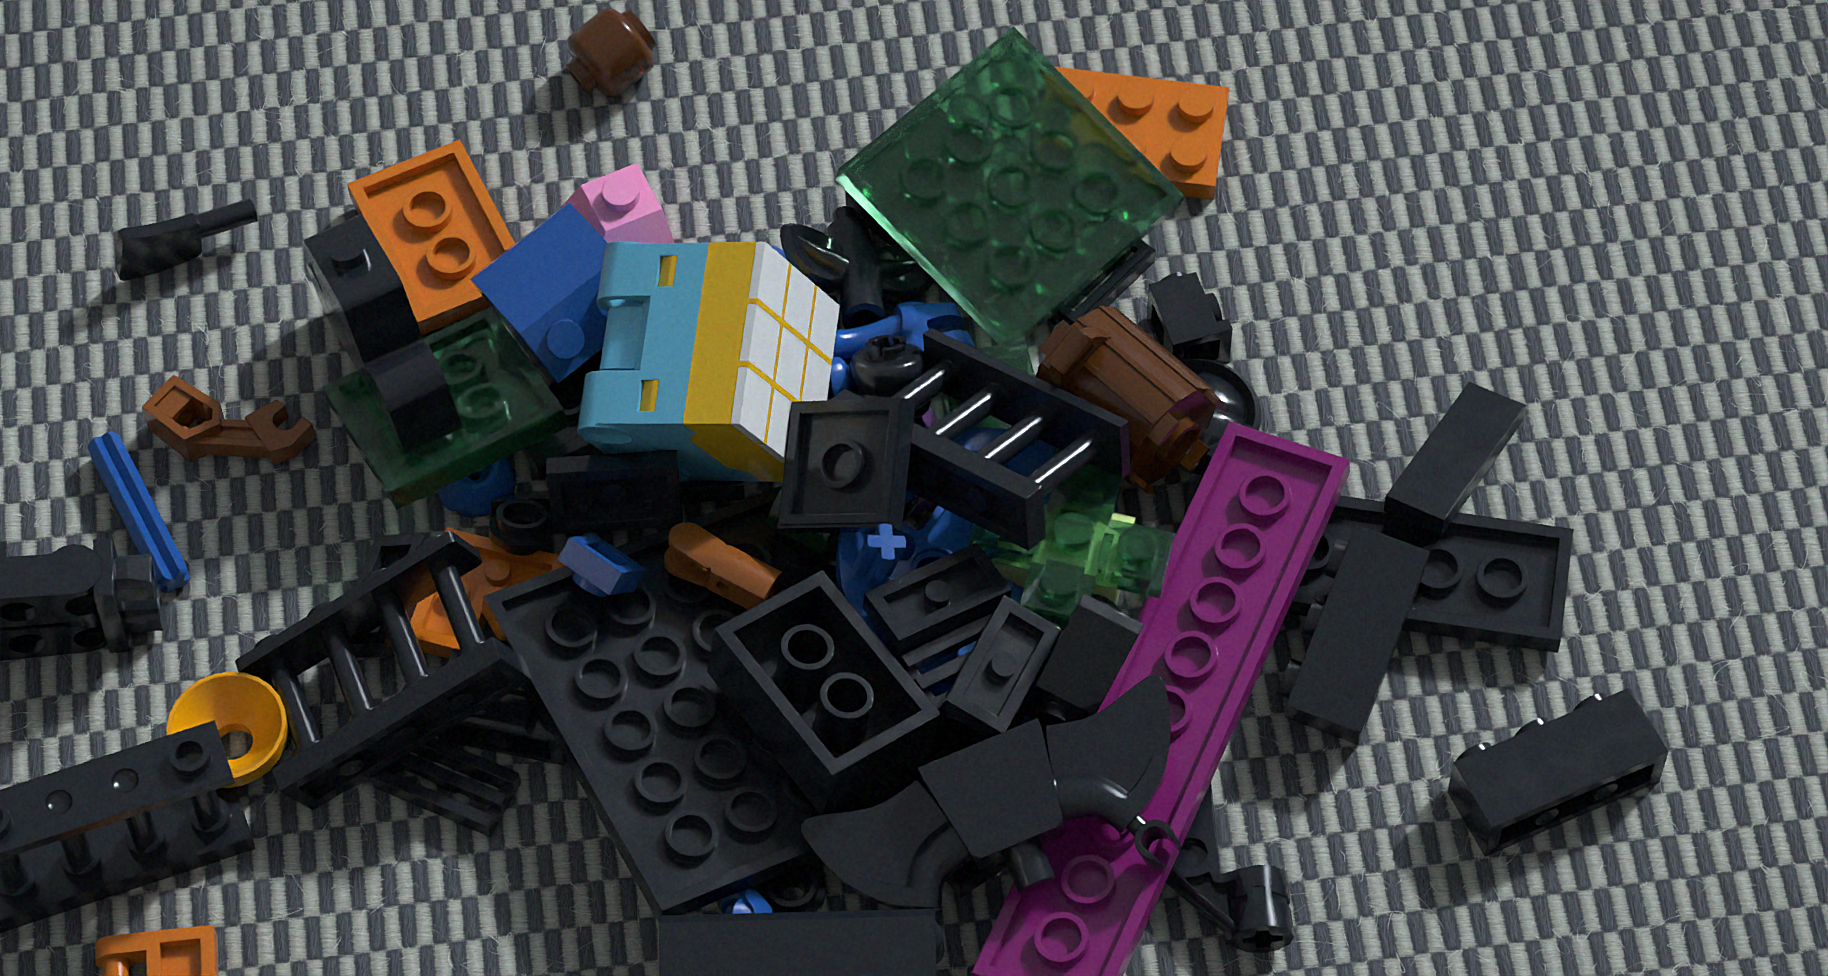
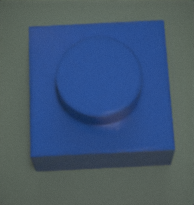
[557,534,647,597]

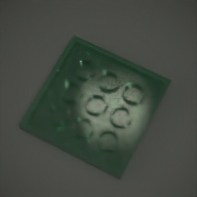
[835,26,1185,354]

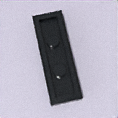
[1383,382,1526,536]

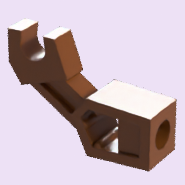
[142,375,316,465]

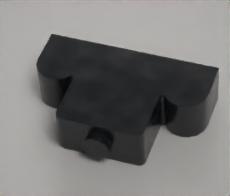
[303,214,463,454]

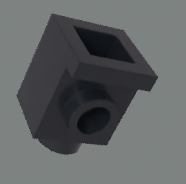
[1146,272,1233,364]

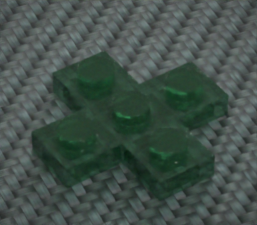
[969,463,1175,628]

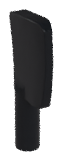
[115,198,258,281]

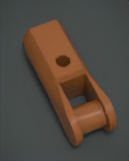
[664,522,783,610]

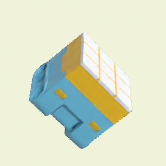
[577,241,840,483]

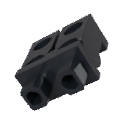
[0,538,163,661]

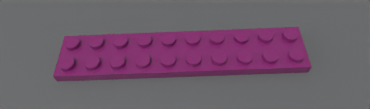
[971,421,1350,976]

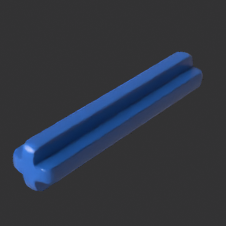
[88,431,190,593]

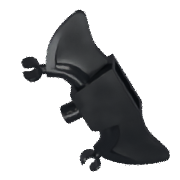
[801,675,1181,964]

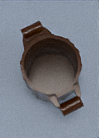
[1035,305,1226,495]

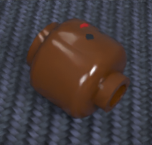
[565,8,657,97]

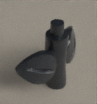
[780,206,944,329]

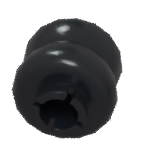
[849,335,932,423]

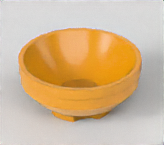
[166,672,288,788]

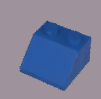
[470,202,608,383]

